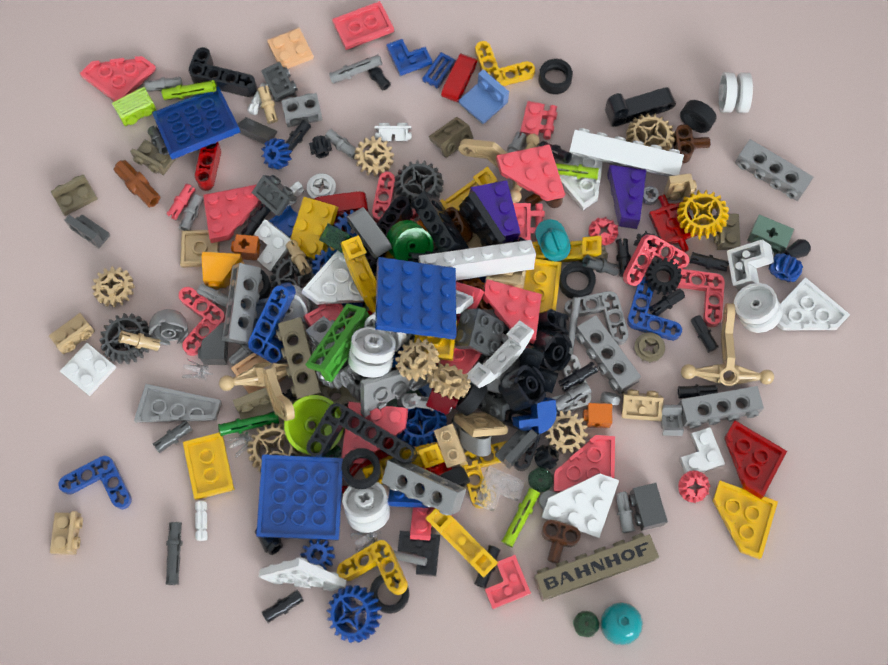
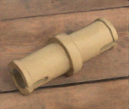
[257,86,278,124]
[286,240,312,275]
[118,330,161,351]

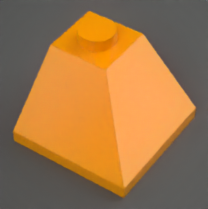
[202,252,244,290]

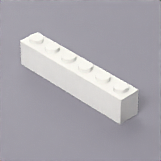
[570,128,684,177]
[419,240,536,280]

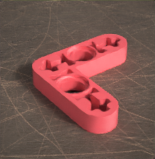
[372,172,421,223]
[623,234,689,286]
[668,268,725,328]
[178,287,225,356]

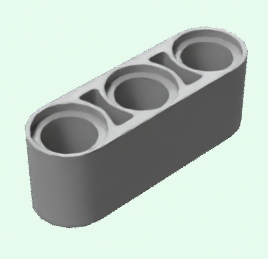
[346,207,392,259]

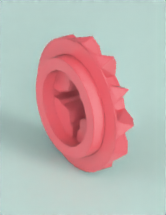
[589,217,619,245]
[678,470,711,503]

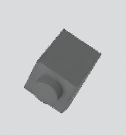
[198,322,228,365]

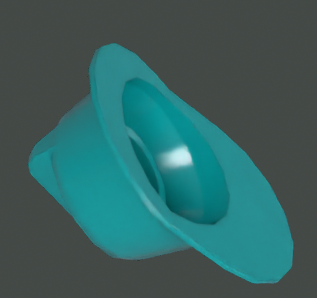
[535,219,571,261]

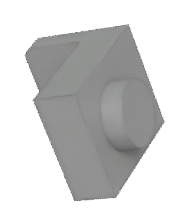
[661,404,684,436]

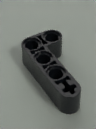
[188,47,257,97]
[605,87,676,127]

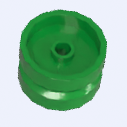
[386,220,434,261]

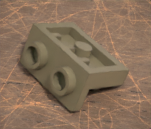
[429,117,473,158]
[130,139,176,175]
[51,174,98,216]
[713,213,741,250]
[233,387,274,419]

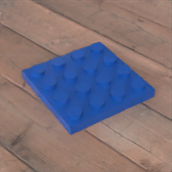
[152,86,240,160]
[375,257,457,340]
[256,455,343,540]

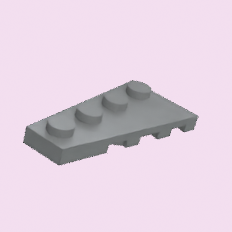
[360,363,436,418]
[134,384,222,423]

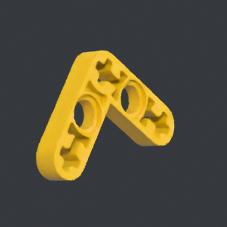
[475,41,535,86]
[462,441,507,509]
[337,540,408,595]

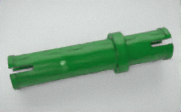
[218,412,279,436]

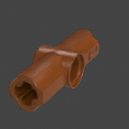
[113,160,161,207]

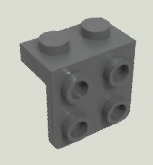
[454,308,505,358]

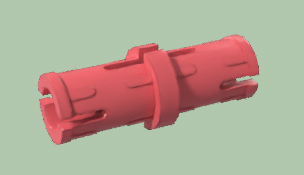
[166,184,196,220]

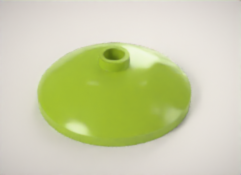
[284,395,344,455]

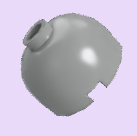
[149,309,188,345]

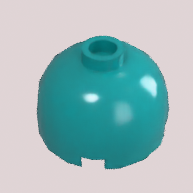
[601,602,643,645]

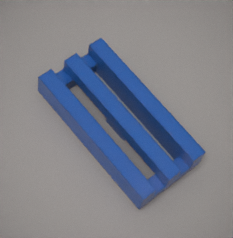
[423,52,456,89]

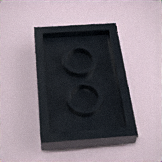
[458,192,505,247]

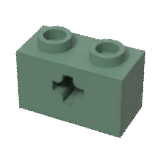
[747,215,794,254]

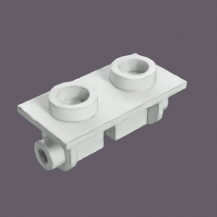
[375,123,412,141]

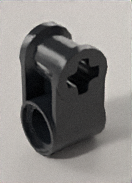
[537,309,568,335]

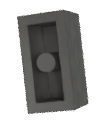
[628,483,668,531]

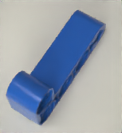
[248,282,296,363]

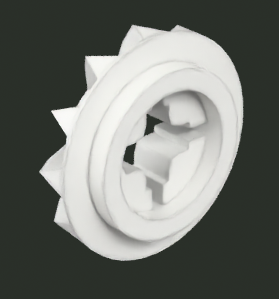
[307,174,336,199]

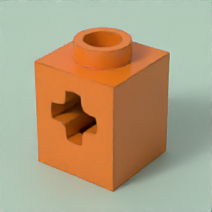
[231,234,261,261]
[583,403,612,428]

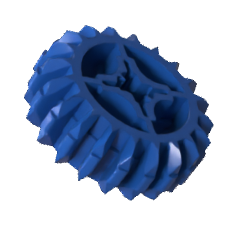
[397,407,447,447]
[326,585,382,643]

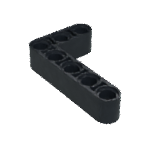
[363,196,413,279]
[307,403,417,463]

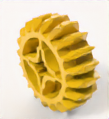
[677,190,729,240]

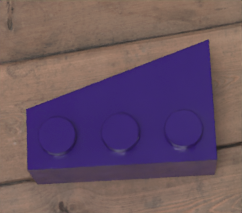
[607,165,646,229]
[469,180,521,243]

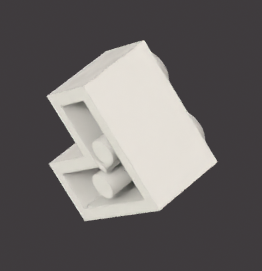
[727,240,774,290]

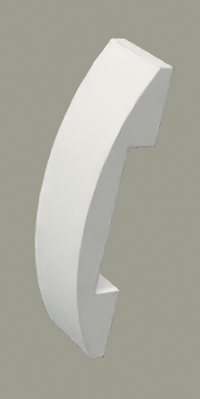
[467,320,534,388]

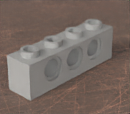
[735,139,814,201]
[222,263,262,345]
[575,315,641,394]
[678,386,764,428]
[381,458,466,516]

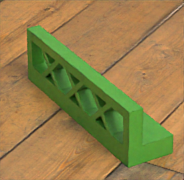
[305,304,370,382]

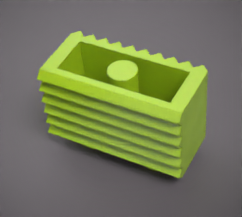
[112,87,156,126]

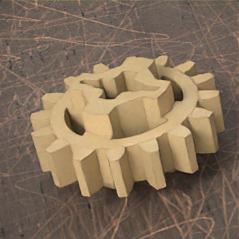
[354,136,394,177]
[92,266,135,308]
[395,338,440,382]
[426,363,471,399]
[545,410,588,454]

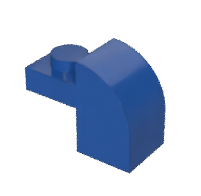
[512,397,556,434]

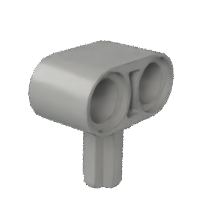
[459,426,493,457]

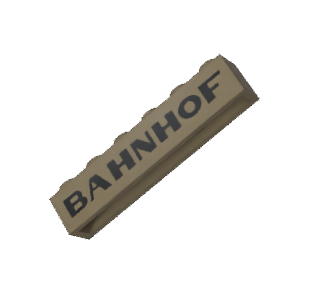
[534,533,659,601]

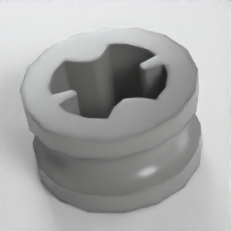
[643,186,659,205]

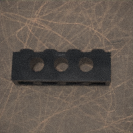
[411,190,469,253]

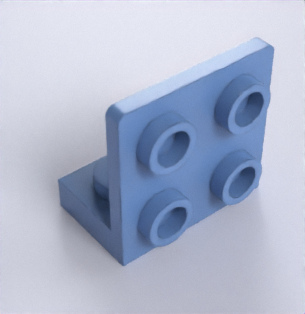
[459,69,509,124]

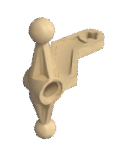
[458,133,540,203]
[681,303,774,386]
[219,358,303,421]

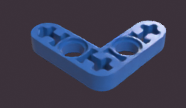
[627,277,682,341]
[58,456,132,509]

